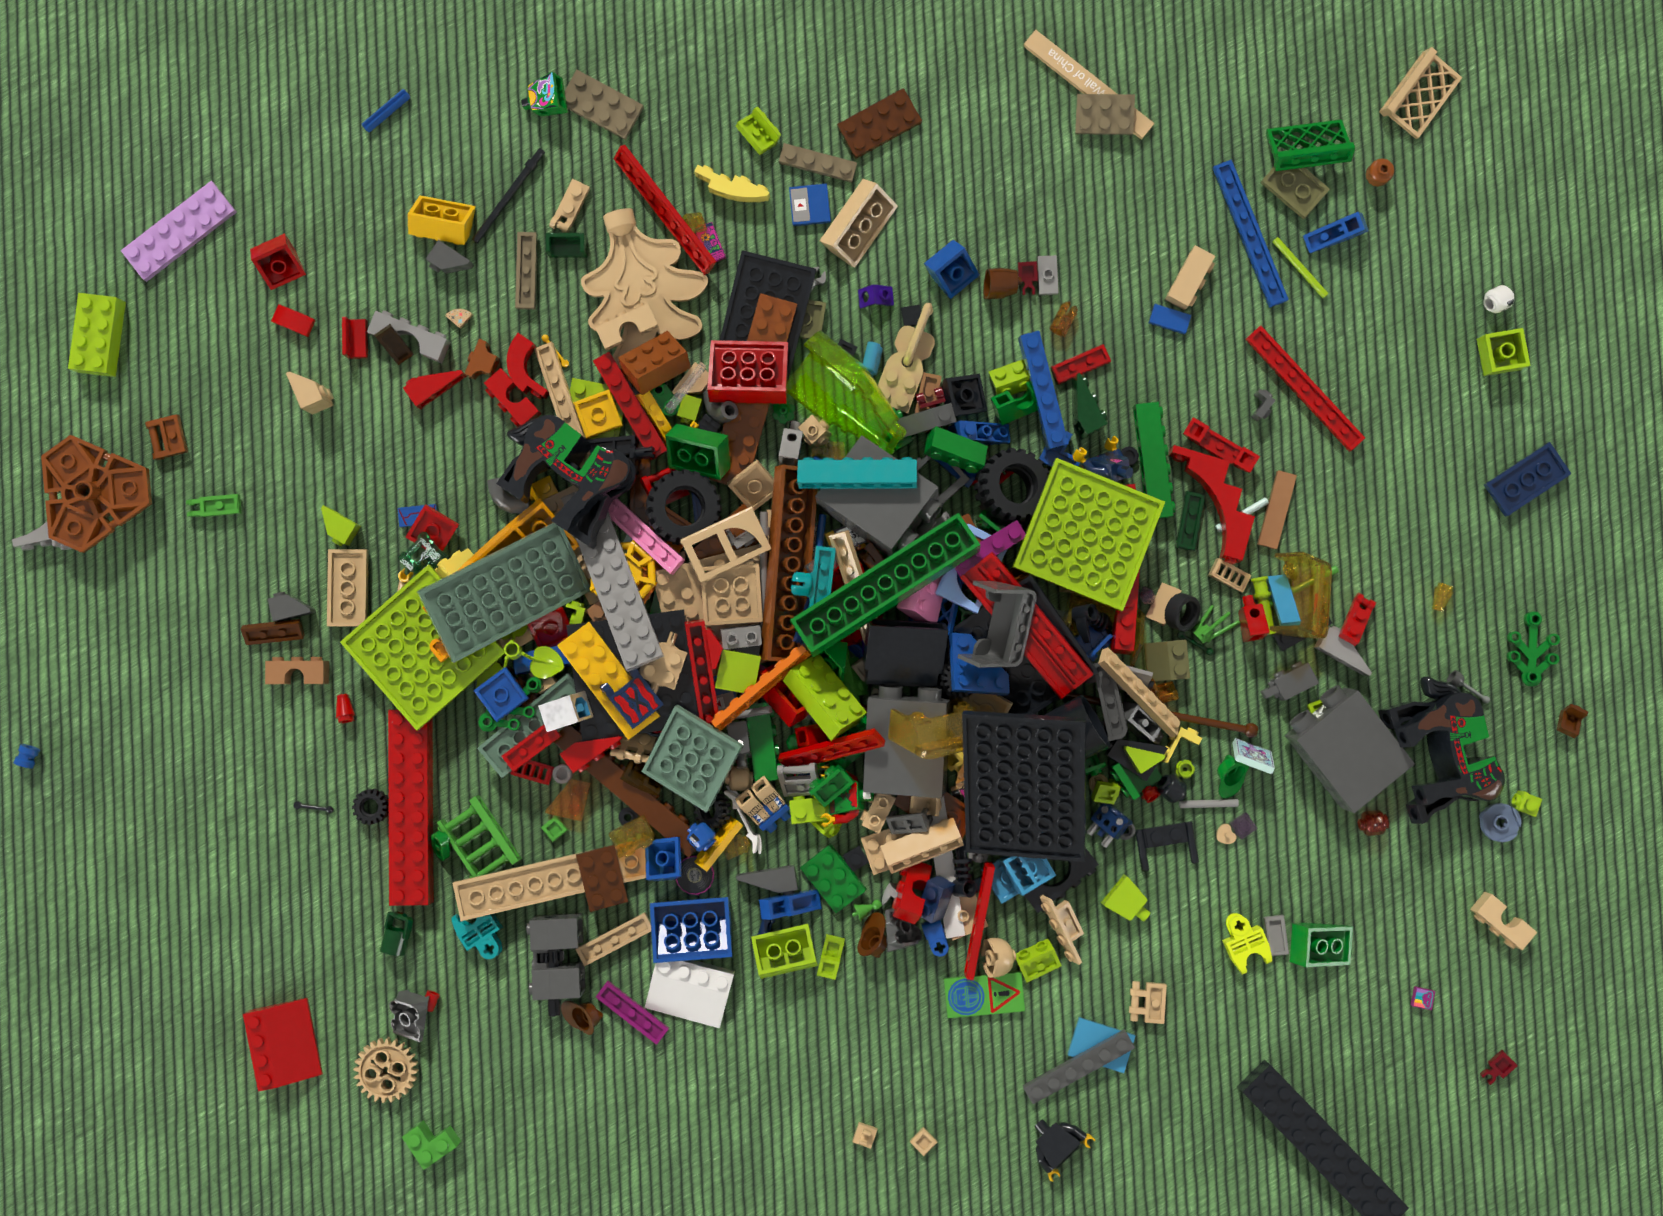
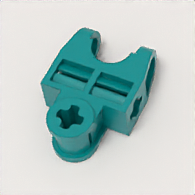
[451,914,503,959]

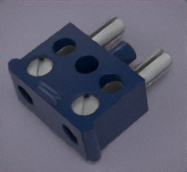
[1087,803,1133,848]

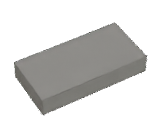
[1263,915,1289,956]

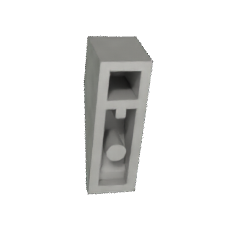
[1314,626,1372,676]

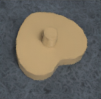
[1216,824,1237,844]

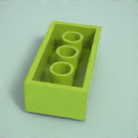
[68,293,126,377]
[783,654,867,741]

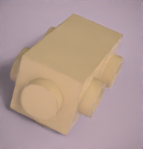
[860,793,896,833]

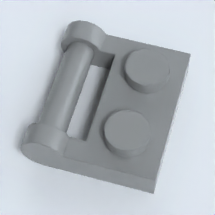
[777,763,820,797]

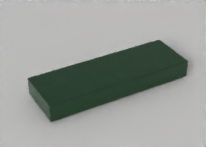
[1175,491,1206,551]

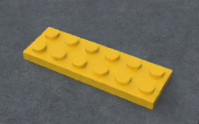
[557,622,660,740]

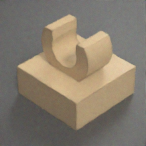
[852,1122,877,1149]

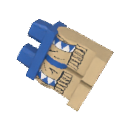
[735,776,791,833]

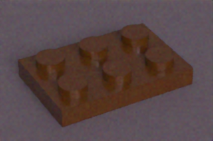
[576,844,628,912]

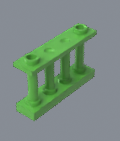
[437,795,522,878]

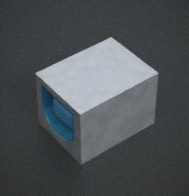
[539,691,593,732]

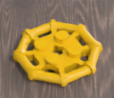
[589,540,657,599]

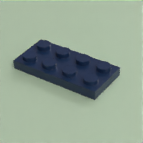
[1484,442,1571,517]

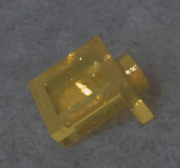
[682,212,707,233]
[724,832,751,860]

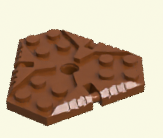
[41,435,152,553]

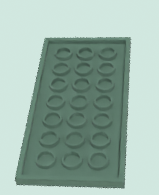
[417,523,590,663]

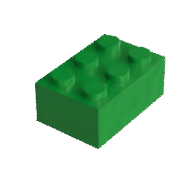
[665,424,731,480]

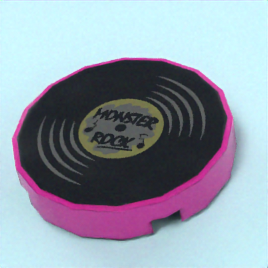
[676,855,714,895]

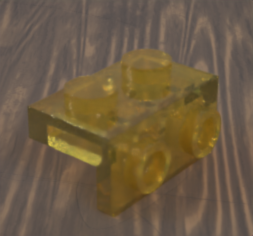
[609,815,655,858]

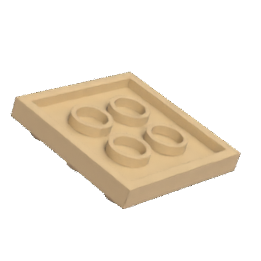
[701,563,763,626]

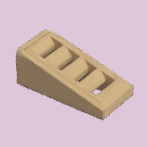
[1208,558,1251,593]

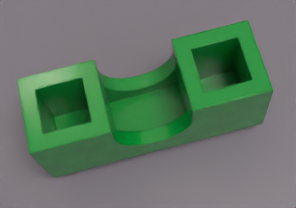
[991,381,1038,425]

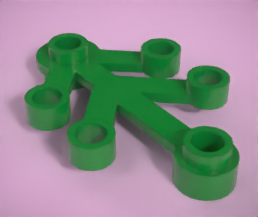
[1506,611,1560,687]
[478,677,543,732]

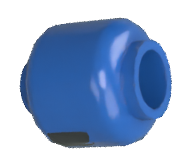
[687,822,716,852]

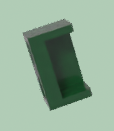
[546,233,587,258]

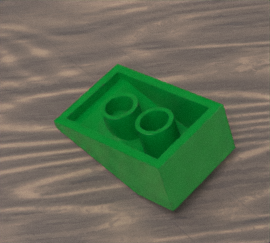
[1290,923,1353,967]

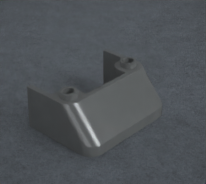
[957,581,1036,668]
[1085,662,1128,741]

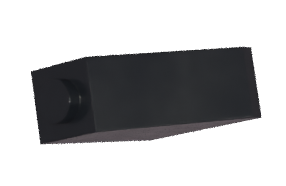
[1104,739,1168,781]

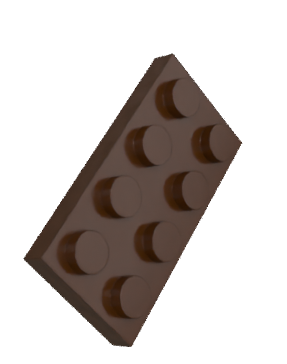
[837,88,922,159]

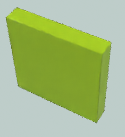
[715,649,761,693]

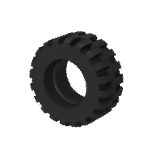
[974,448,1049,525]
[645,469,722,545]

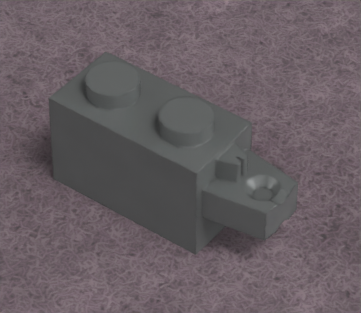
[1260,661,1319,701]
[1123,701,1164,745]

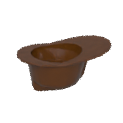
[857,912,887,958]
[561,1001,603,1035]

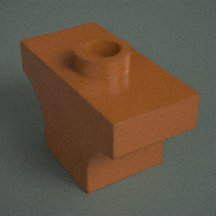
[464,339,500,380]

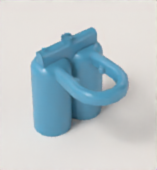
[845,342,883,380]

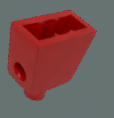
[1238,595,1270,642]

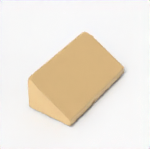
[1145,582,1181,625]

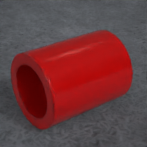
[425,990,440,1012]

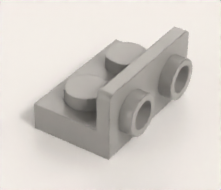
[720,624,762,649]

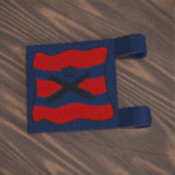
[600,668,664,729]

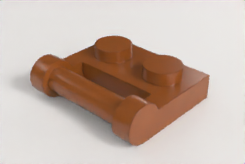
[145,414,188,460]

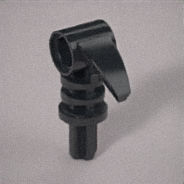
[1071,603,1114,643]
[952,839,982,898]

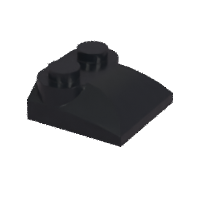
[942,374,988,418]

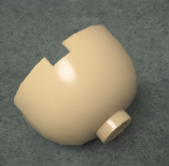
[981,938,1016,978]

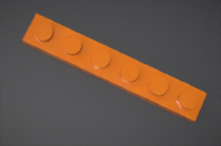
[711,645,811,731]

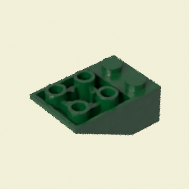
[1072,372,1108,440]

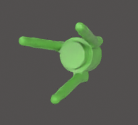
[1193,605,1240,644]

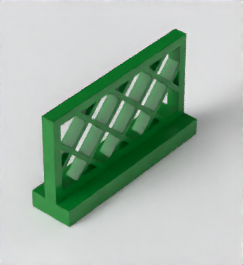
[1266,119,1355,171]

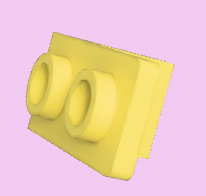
[1161,727,1202,763]

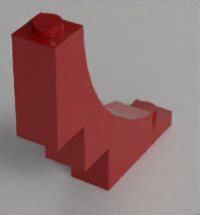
[1168,445,1255,565]

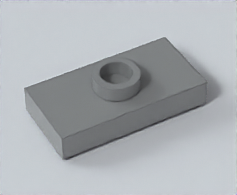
[1037,255,1058,295]

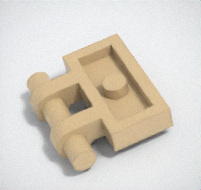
[610,733,658,764]
[1129,981,1167,1024]

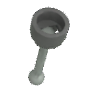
[1447,670,1490,704]

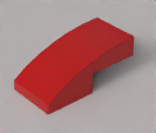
[271,304,316,337]

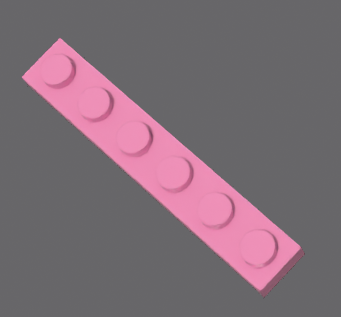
[608,498,685,575]

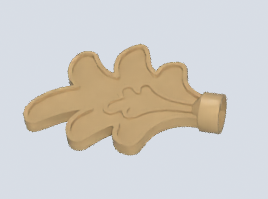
[581,208,708,369]

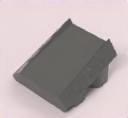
[885,909,922,953]
[389,990,429,1042]

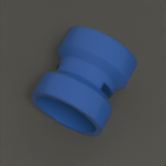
[13,744,40,769]

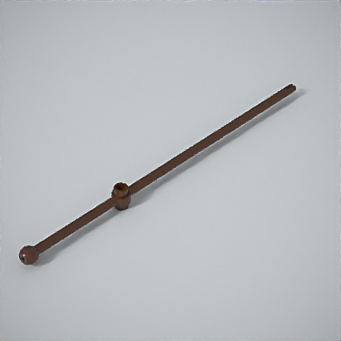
[1063,692,1258,738]

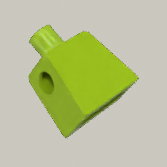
[1101,874,1151,921]

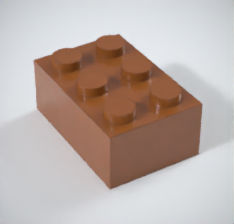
[618,330,691,395]

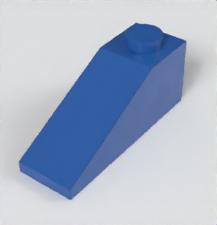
[1303,212,1369,254]

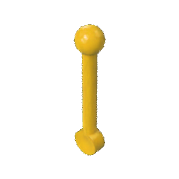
[542,335,569,368]

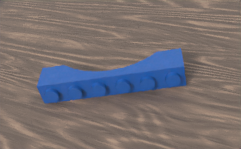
[1018,331,1069,450]

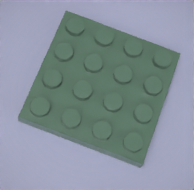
[642,705,743,812]

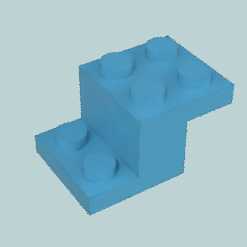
[981,856,1056,904]

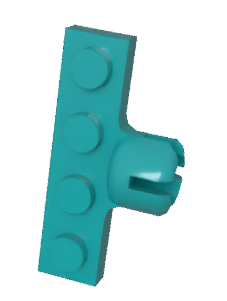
[791,546,836,607]

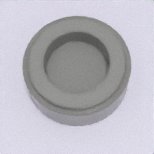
[552,764,573,784]

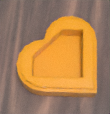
[430,639,449,663]

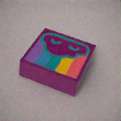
[1410,986,1435,1010]

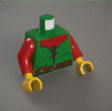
[819,766,874,827]

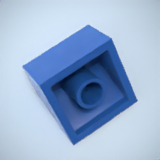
[924,240,980,299]

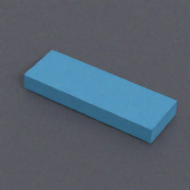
[1267,574,1301,627]

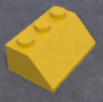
[408,195,475,245]

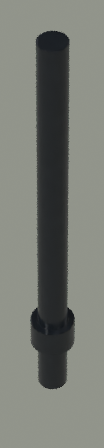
[472,148,545,244]

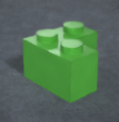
[402,1120,461,1170]

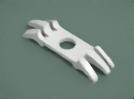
[724,786,762,854]

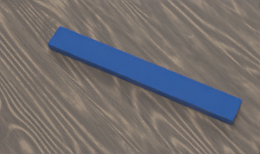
[1213,159,1289,308]

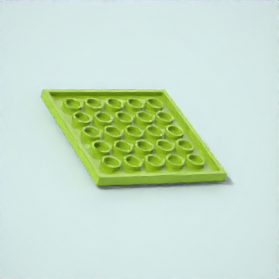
[1013,458,1165,611]
[340,564,505,731]

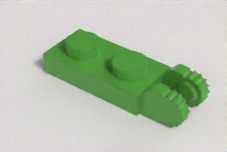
[186,494,242,517]

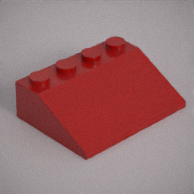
[707,340,788,404]
[243,997,323,1092]

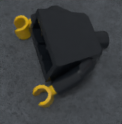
[1035,1119,1095,1182]

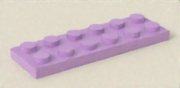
[121,181,237,282]

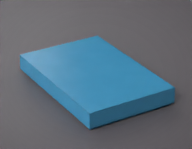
[1067,1017,1135,1073]

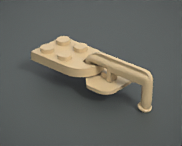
[872,303,935,413]

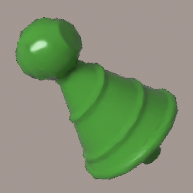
[852,900,882,922]

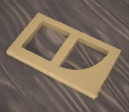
[680,506,771,582]

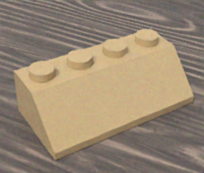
[820,179,898,268]

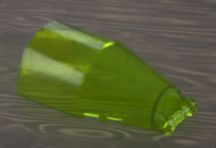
[787,330,906,455]

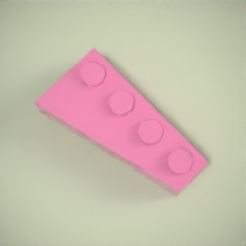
[897,575,943,622]

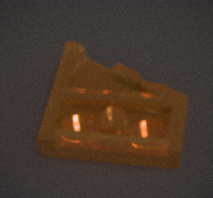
[545,779,591,821]

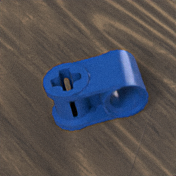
[921,920,949,957]

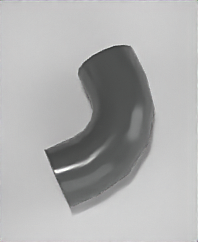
[702,390,738,424]
[487,478,532,514]

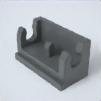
[886,808,933,835]

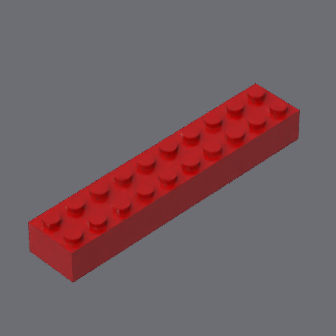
[388,709,434,906]

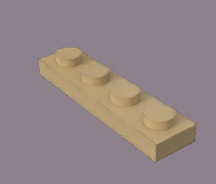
[576,912,651,967]

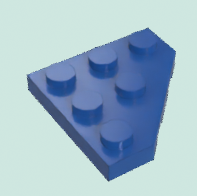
[949,633,1010,695]

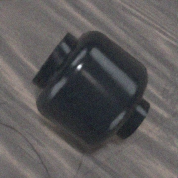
[1158,774,1187,803]

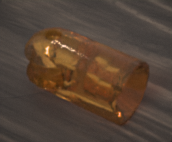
[1049,301,1078,337]

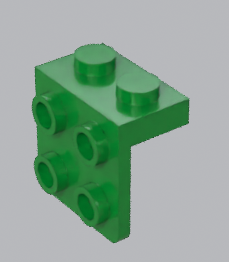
[1109,762,1162,800]

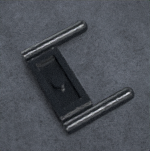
[1135,821,1199,872]

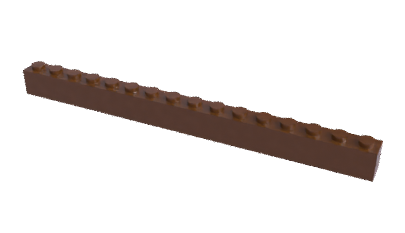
[497,661,695,858]

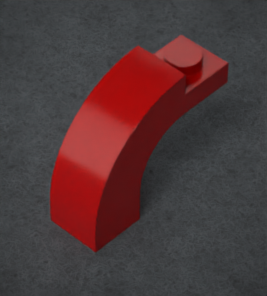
[507,333,549,399]

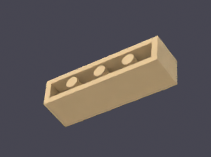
[880,818,964,874]

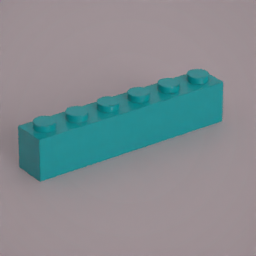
[797,457,917,489]

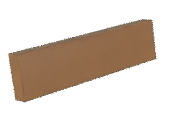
[1257,470,1297,550]

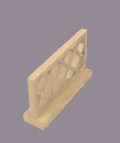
[1379,47,1462,139]

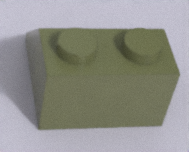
[1144,640,1190,681]

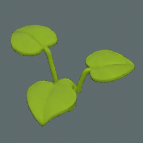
[476,625,564,688]

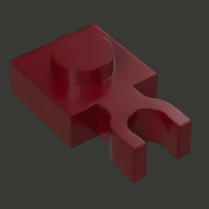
[1017,261,1038,295]
[1480,1050,1518,1085]

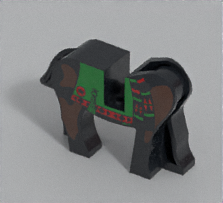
[496,415,636,549]
[1378,676,1505,824]

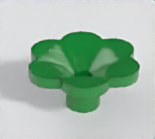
[772,401,795,424]

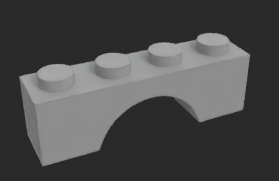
[367,310,451,363]

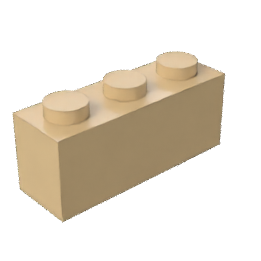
[1164,245,1215,310]

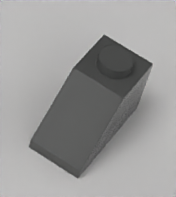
[426,240,474,274]
[267,592,316,622]

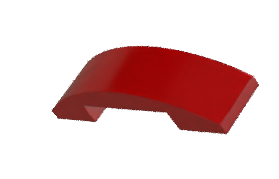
[1183,417,1260,473]

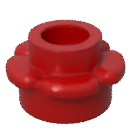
[1141,785,1160,803]

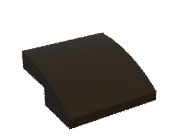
[620,751,663,796]

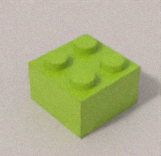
[1477,328,1531,376]

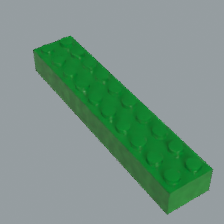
[790,513,981,658]

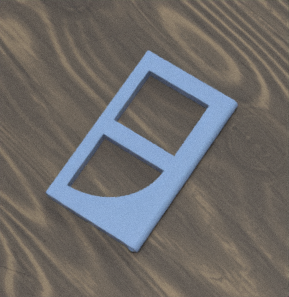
[935,524,1007,614]

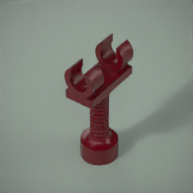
[916,387,948,431]

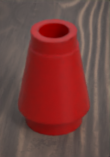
[336,694,355,723]

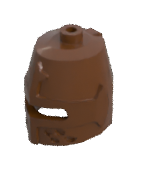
[983,268,1022,299]

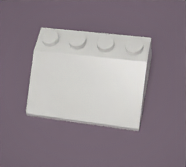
[645,960,735,1028]

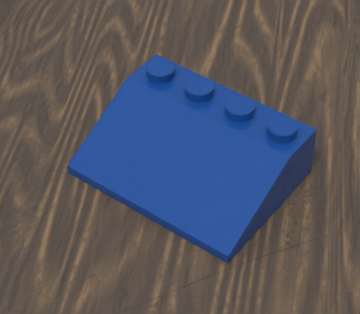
[650,897,732,963]

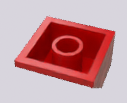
[250,233,306,290]

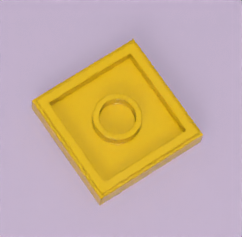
[573,389,623,439]

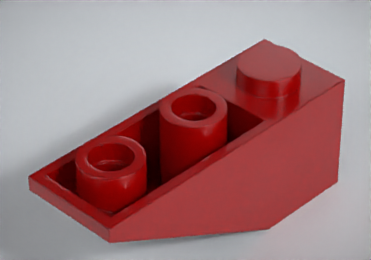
[560,736,624,773]

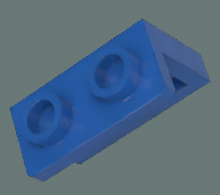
[1076,626,1113,662]

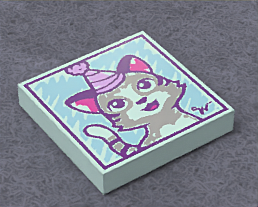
[1232,738,1275,774]

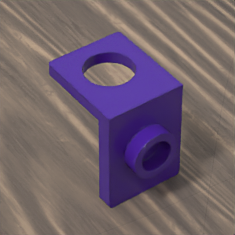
[858,284,894,308]

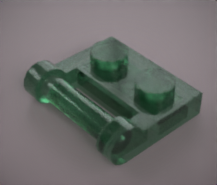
[398,532,447,576]

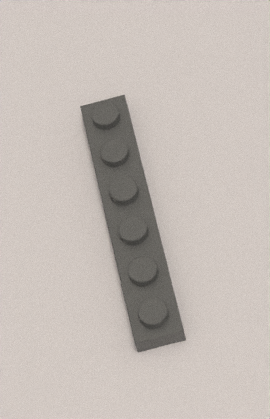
[1023,1029,1135,1104]

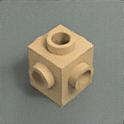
[798,415,832,447]

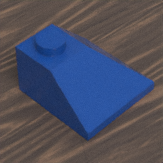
[645,837,682,881]

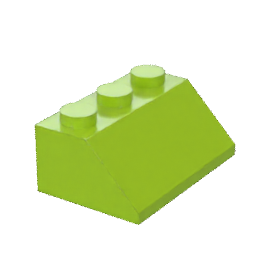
[751,924,818,979]

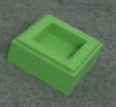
[541,815,569,842]

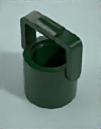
[380,911,413,956]

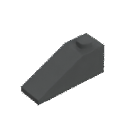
[893,403,956,439]
[736,865,798,895]

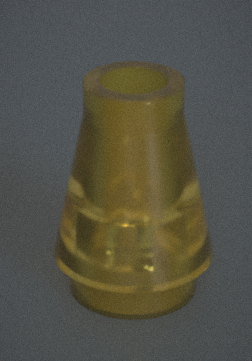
[1432,582,1454,612]

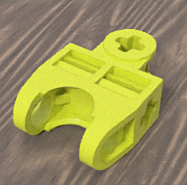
[1222,913,1272,975]

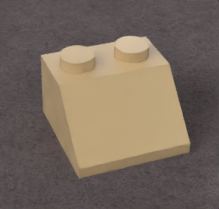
[286,372,334,414]

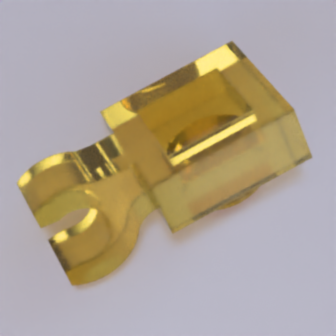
[811,442,845,460]

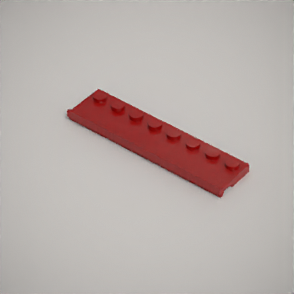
[960,551,1093,699]

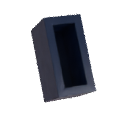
[921,875,956,924]

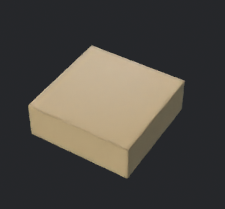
[910,1127,937,1156]

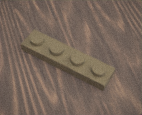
[779,143,857,183]
[515,232,538,310]

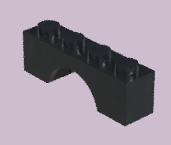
[1024,847,1099,913]

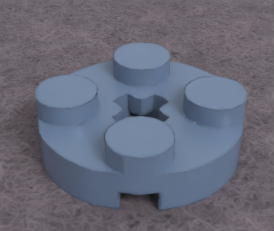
[1479,803,1521,842]

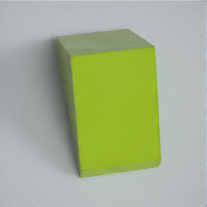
[1123,746,1165,774]

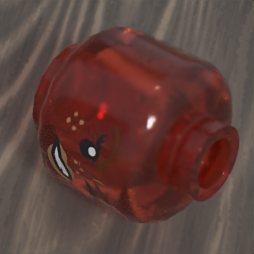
[1358,810,1389,836]

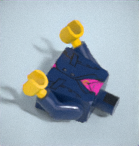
[1073,436,1133,482]

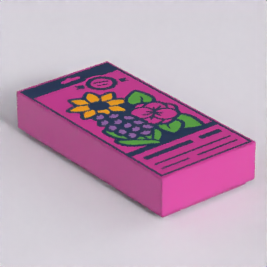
[694,222,726,262]

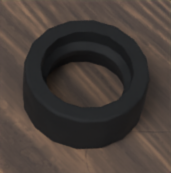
[1165,593,1201,632]

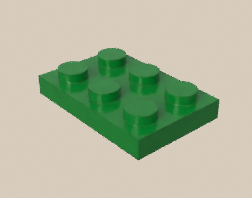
[800,843,867,913]

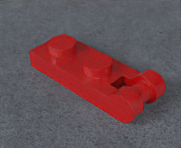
[1338,593,1376,646]

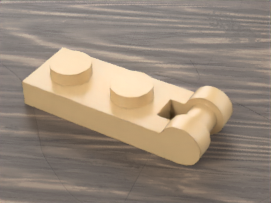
[549,179,590,233]

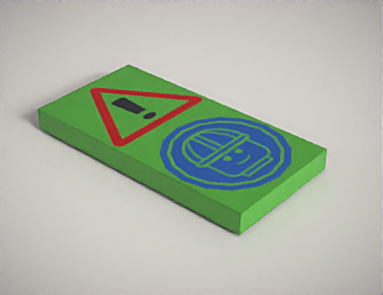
[944,971,1025,1018]

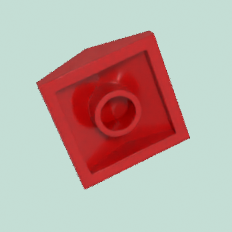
[706,627,723,669]

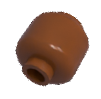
[1366,158,1395,187]

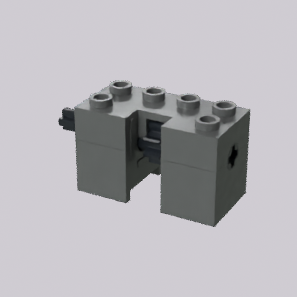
[526,913,586,1017]

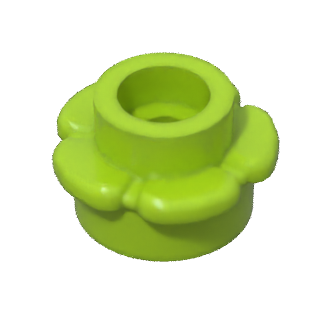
[1176,760,1195,779]

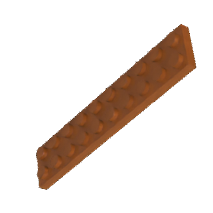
[709,293,798,485]

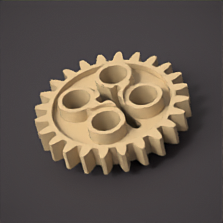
[353,1037,419,1103]

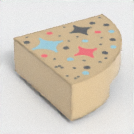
[445,309,473,329]

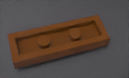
[241,619,305,645]

